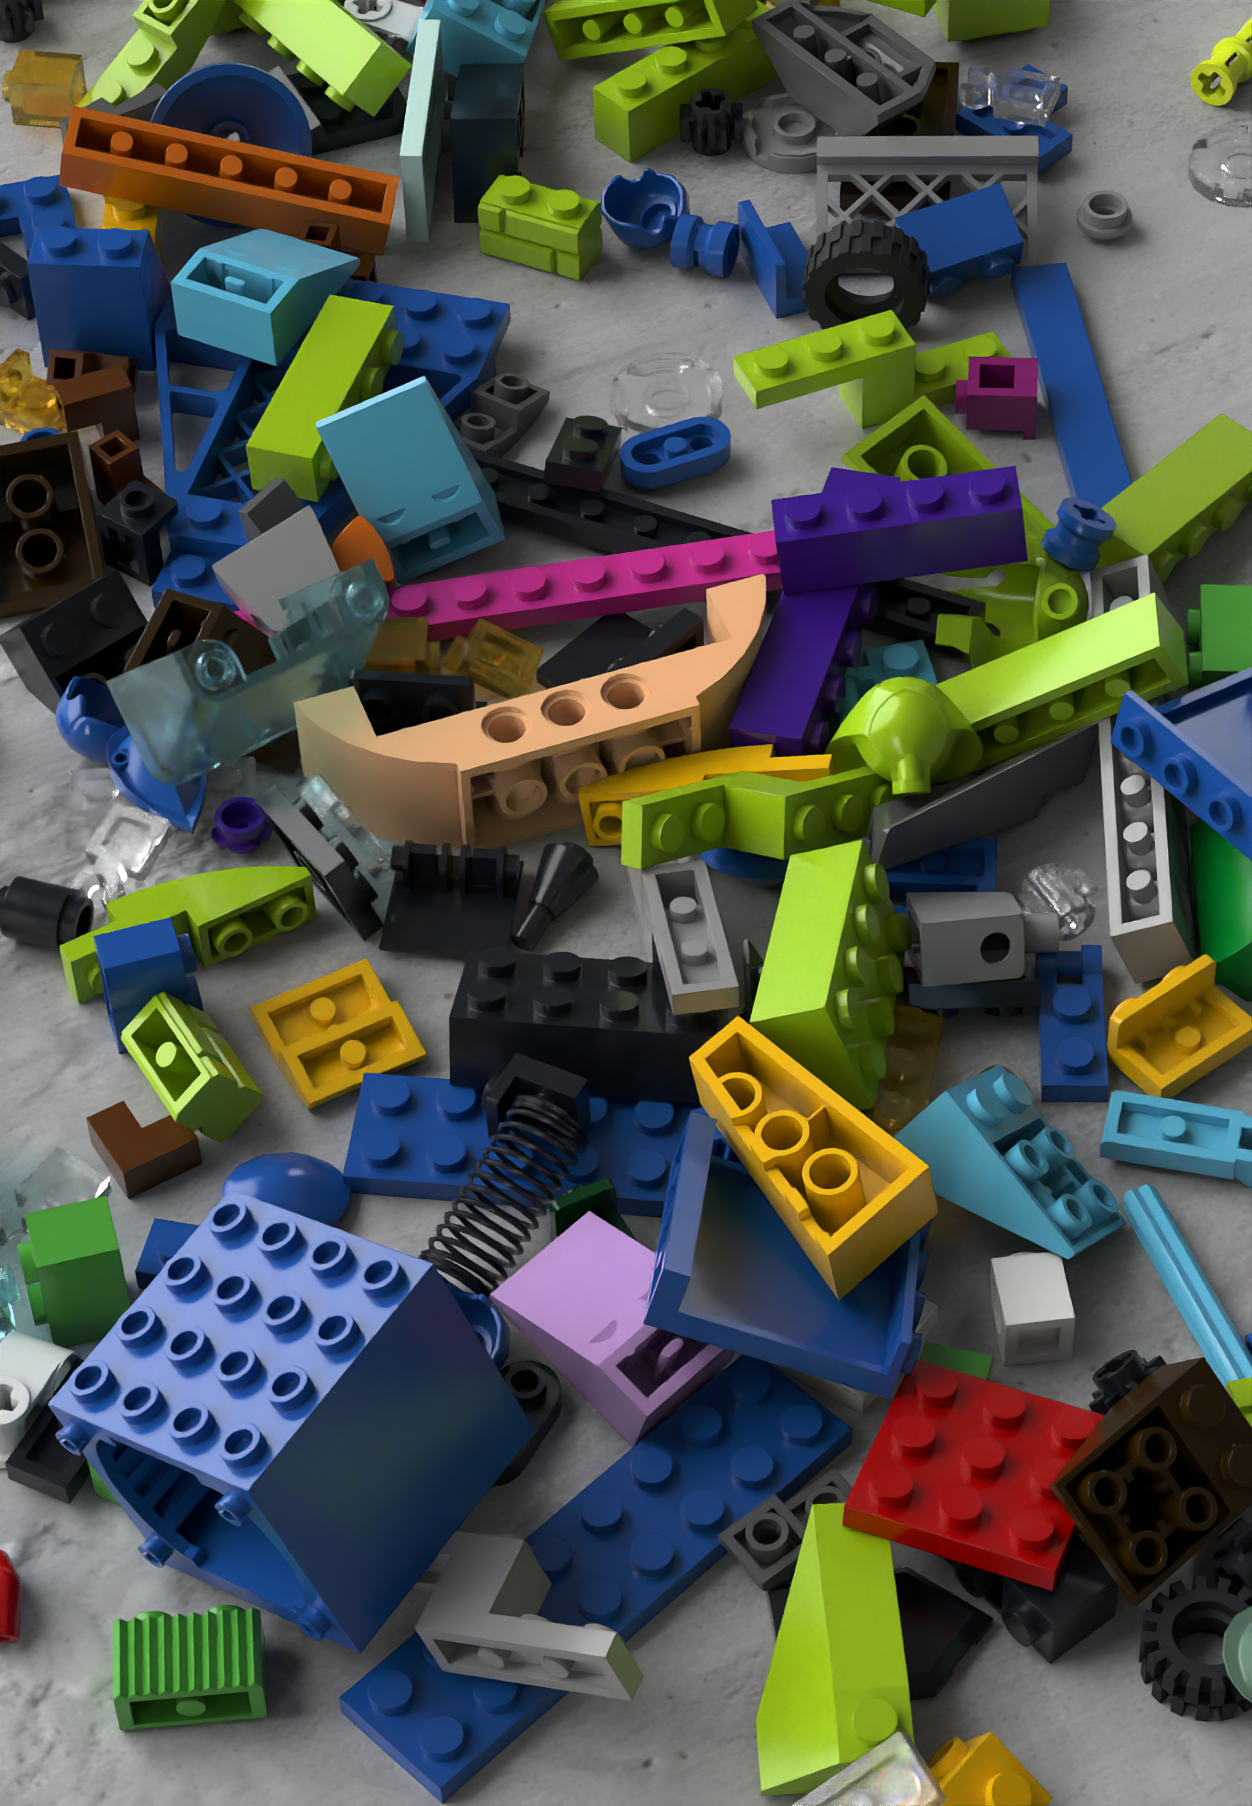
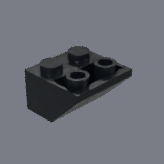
[0,570,148,715]

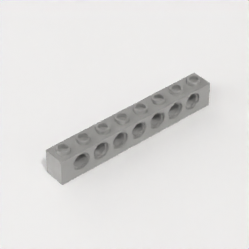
[1090,554,1196,984]

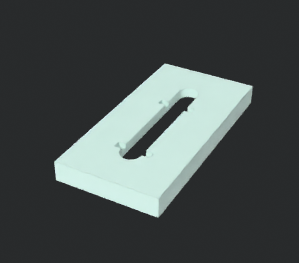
[400,19,447,242]

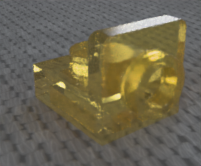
[0,348,65,435]
[442,618,544,700]

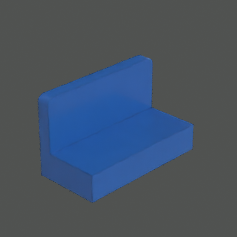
[738,200,808,319]

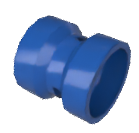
[670,213,740,278]

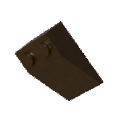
[0,431,106,619]

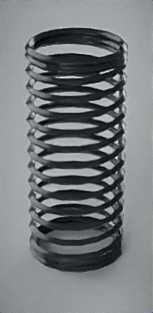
[418,1095,591,1303]

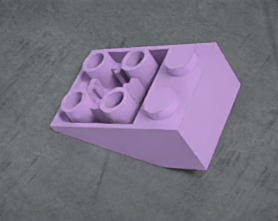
[489,1211,735,1447]

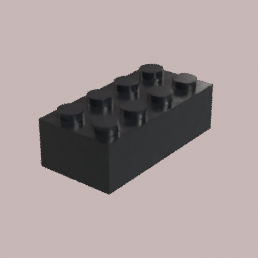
[449,947,728,1104]

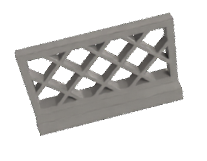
[817,136,1039,274]

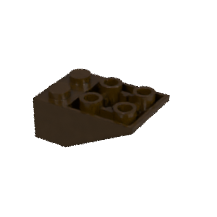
[121,588,335,774]
[1049,1357,1252,1606]

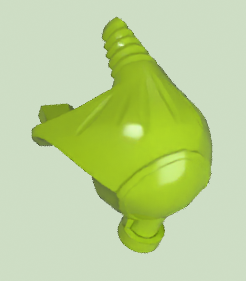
[935,534,1089,669]
[824,676,983,796]

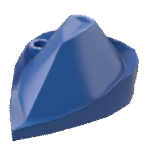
[106,713,210,834]

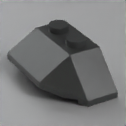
[751,0,936,136]

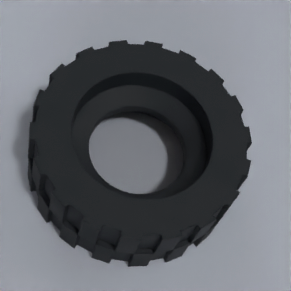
[802,220,929,332]

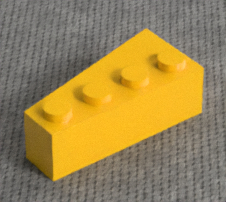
[689,1016,938,1301]

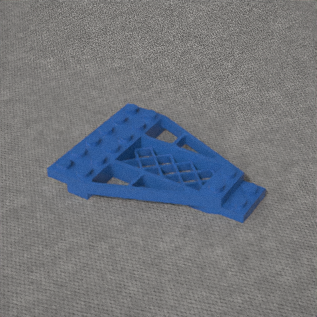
[151,254,511,612]

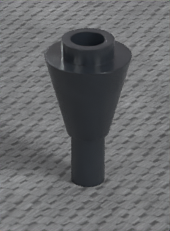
[511,842,599,952]

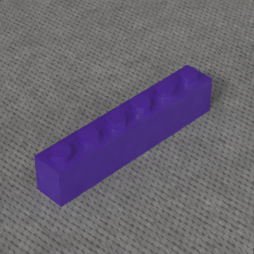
[729,467,901,757]

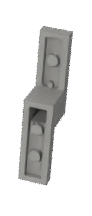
[624,856,739,1015]
[412,1529,644,1701]

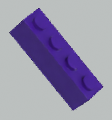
[771,466,1028,595]

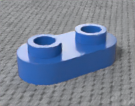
[620,417,731,490]

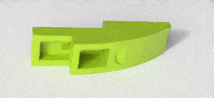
[77,0,225,107]
[59,866,317,1004]

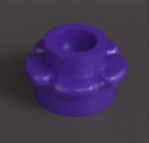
[211,797,273,854]

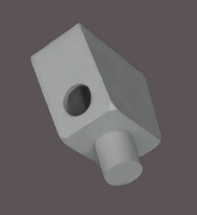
[212,505,353,662]
[906,892,1059,987]

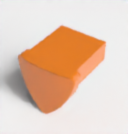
[330,516,397,594]

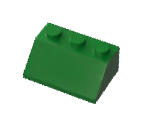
[1189,819,1252,1001]

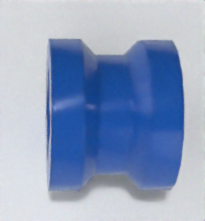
[1041,497,1117,572]

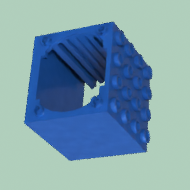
[47,1189,536,1654]

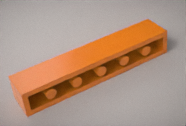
[59,105,400,256]

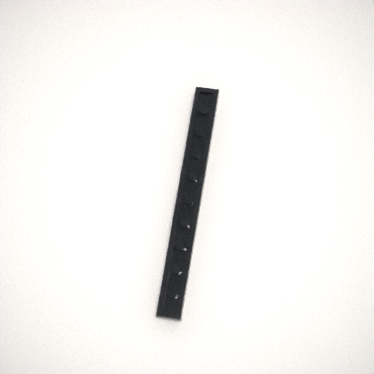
[468,448,986,659]

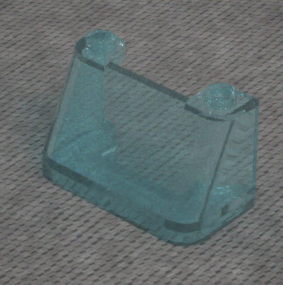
[106,558,389,786]

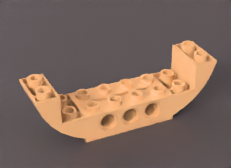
[294,574,766,856]

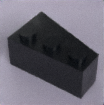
[441,63,525,223]

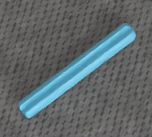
[1122,1184,1252,1387]

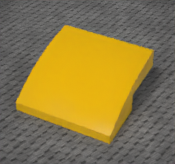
[250,958,427,1110]

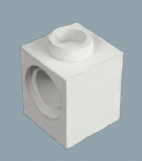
[989,1251,1075,1366]

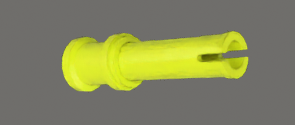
[1190,17,1252,106]

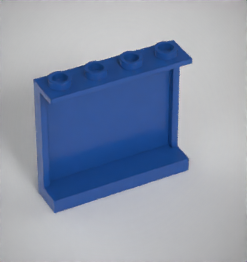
[1110,667,1252,861]
[643,1112,932,1399]

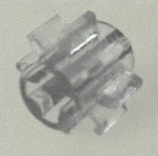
[1018,862,1098,941]

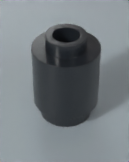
[0,876,94,951]

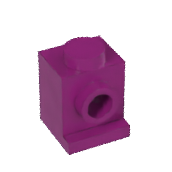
[955,356,1038,440]

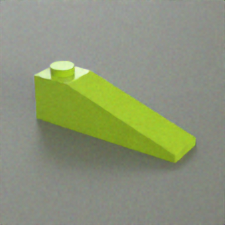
[841,395,1055,572]
[755,1503,916,1796]

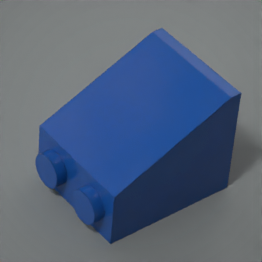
[27,226,172,371]

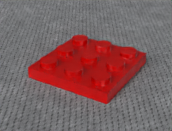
[842,1359,1105,1591]

